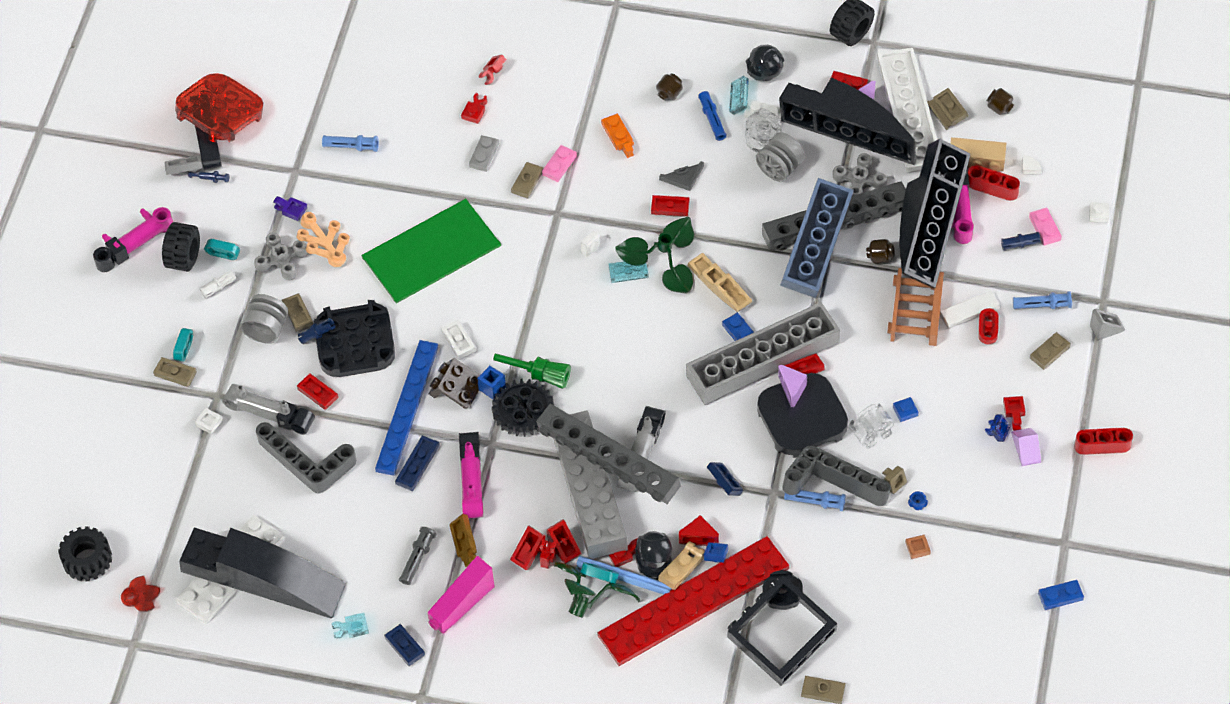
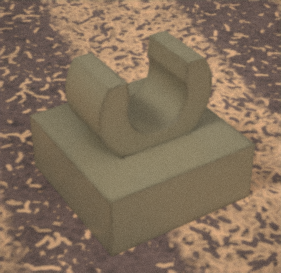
[882,466,907,494]

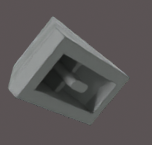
[1090,308,1125,340]

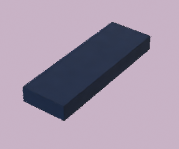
[395,435,440,492]

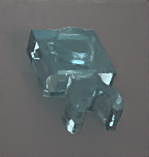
[331,613,369,639]

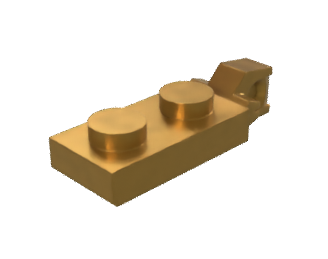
[449,514,477,567]

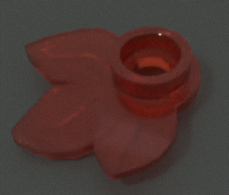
[121,576,161,612]

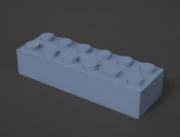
[780,178,854,298]

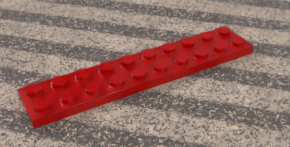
[597,536,789,666]

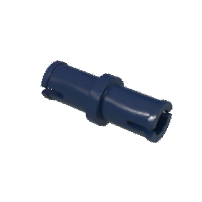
[1001,232,1041,251]
[298,318,335,344]

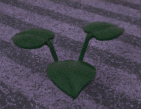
[615,217,694,293]
[554,562,640,618]

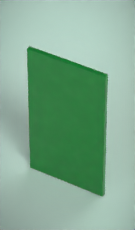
[361,198,501,304]

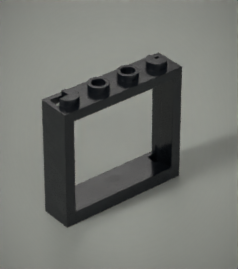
[727,575,837,686]

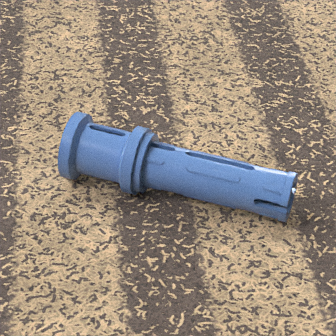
[322,135,379,152]
[1013,291,1072,309]
[784,490,846,511]

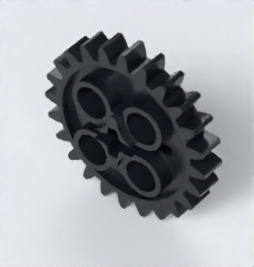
[491,379,554,437]

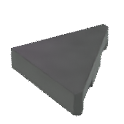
[659,161,704,191]

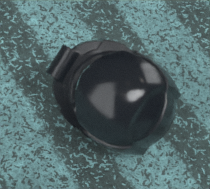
[745,44,785,81]
[635,531,672,580]

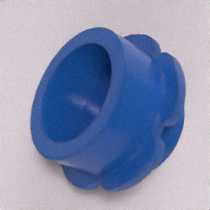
[908,491,928,510]

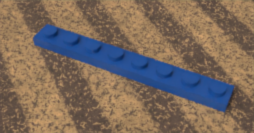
[375,340,439,476]

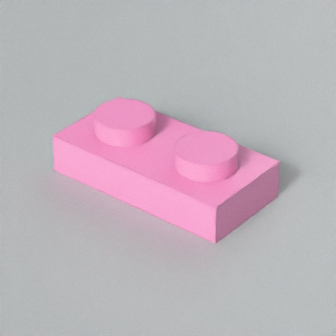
[542,145,577,182]
[1029,208,1062,246]

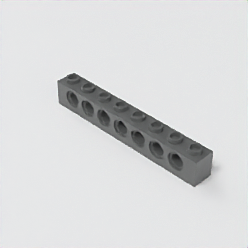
[762,181,906,251]
[536,403,681,505]

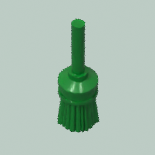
[493,353,571,389]

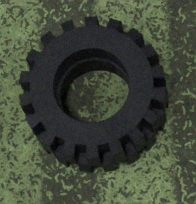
[829,0,875,46]
[162,222,200,272]
[58,526,112,581]

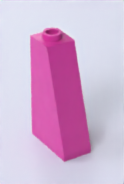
[427,556,495,634]

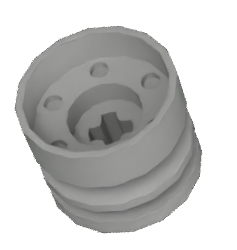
[756,132,805,182]
[240,294,288,344]

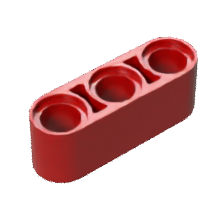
[968,165,1020,201]
[1074,428,1133,455]

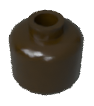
[656,73,683,101]
[986,88,1014,115]
[866,239,895,264]

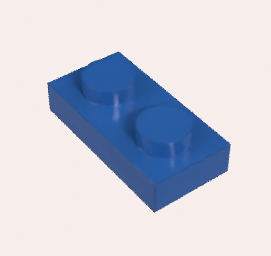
[722,312,754,341]
[1038,580,1084,610]

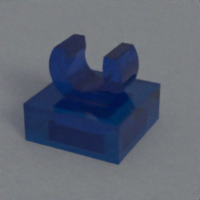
[985,414,1011,442]

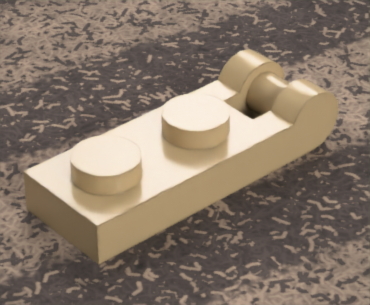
[658,541,705,590]

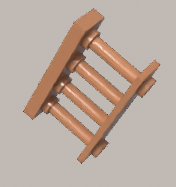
[887,268,944,346]

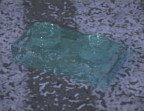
[729,76,749,115]
[608,262,649,283]

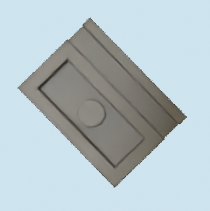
[927,88,968,131]

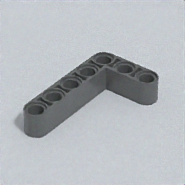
[256,422,357,493]
[782,446,891,506]

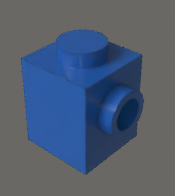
[477,365,506,400]

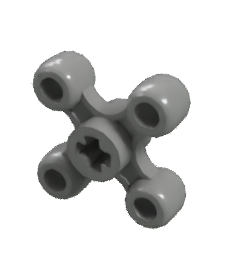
[833,153,887,196]
[254,232,307,280]

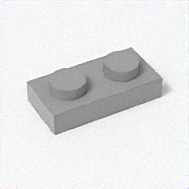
[469,135,499,172]
[165,155,203,176]

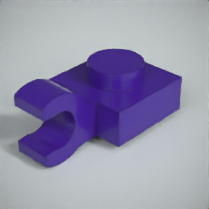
[273,196,307,222]

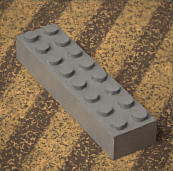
[686,302,840,405]
[553,410,628,559]

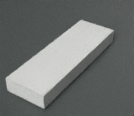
[940,291,1000,329]

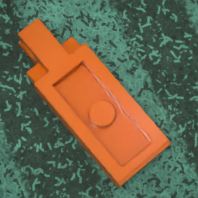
[601,113,634,158]

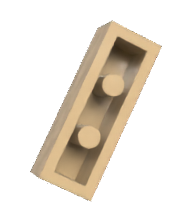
[950,137,1007,171]

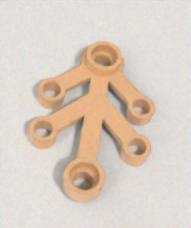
[296,212,350,267]

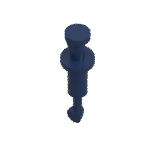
[188,171,230,183]

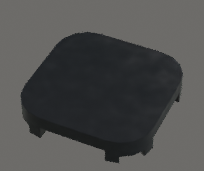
[313,300,395,377]
[757,373,848,458]

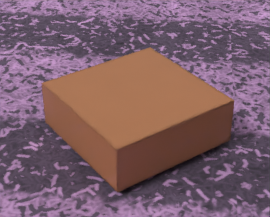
[905,534,931,559]

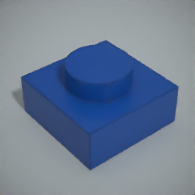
[893,397,919,422]
[704,542,728,563]

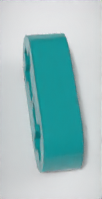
[204,239,240,260]
[173,328,193,362]
[580,562,619,583]

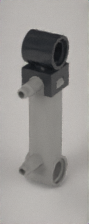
[222,384,315,435]
[617,406,666,492]

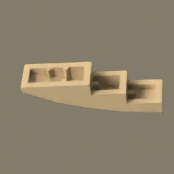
[688,253,752,312]

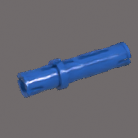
[698,91,727,141]

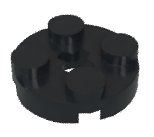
[762,570,803,610]

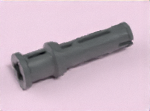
[399,526,437,585]

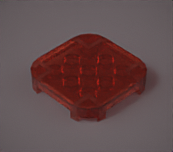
[175,73,264,143]

